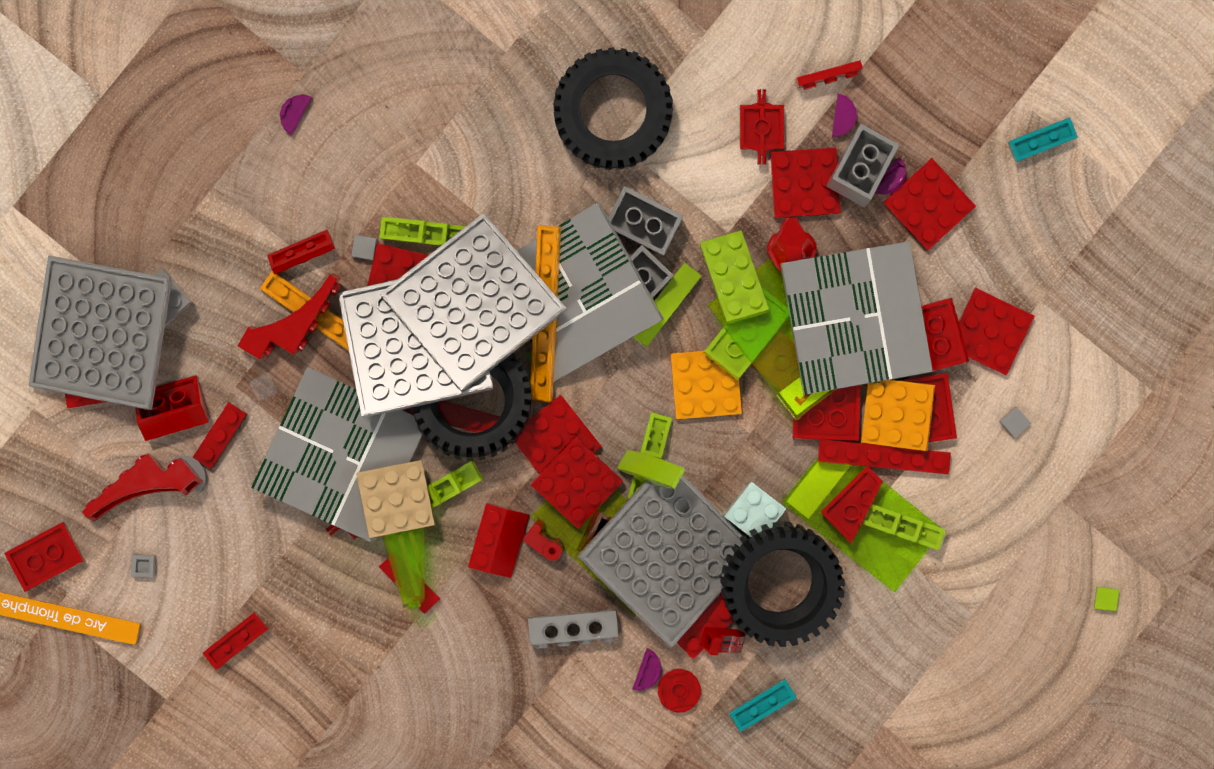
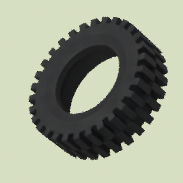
[553,47,673,170]
[412,353,531,461]
[720,522,845,647]

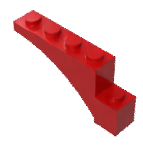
[237,273,341,360]
[82,453,203,522]

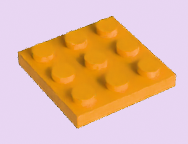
[671,351,742,419]
[861,379,935,451]

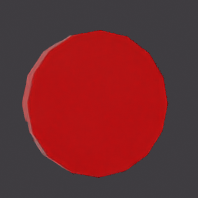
[658,669,701,713]

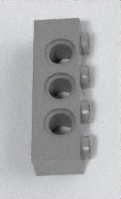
[528,609,618,649]

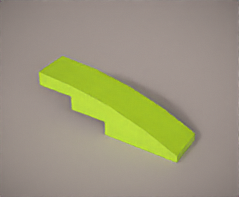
[379,217,466,246]
[633,262,702,347]
[627,412,672,500]
[616,450,685,489]
[427,461,484,509]
[862,504,947,551]

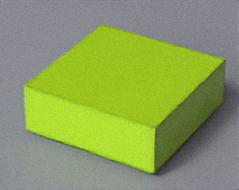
[1094,586,1119,611]

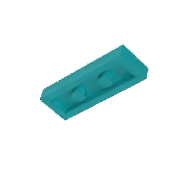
[1008,117,1078,162]
[729,678,797,732]

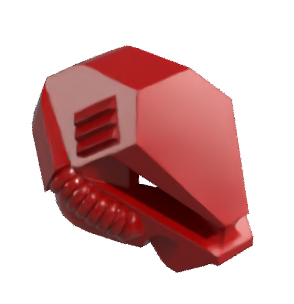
[767,218,818,274]

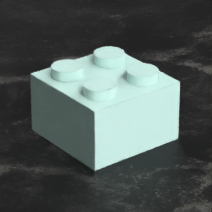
[723,481,786,537]

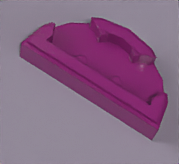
[832,93,857,137]
[280,94,313,136]
[875,157,907,195]
[632,648,662,691]

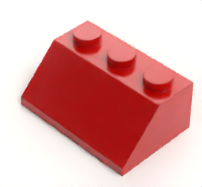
[135,375,209,441]
[468,503,529,578]

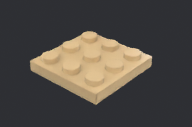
[356,460,435,539]

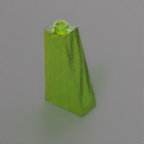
[382,528,425,610]

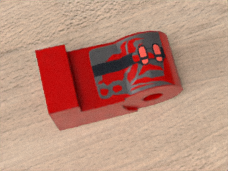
[522,518,564,561]
[701,628,745,655]

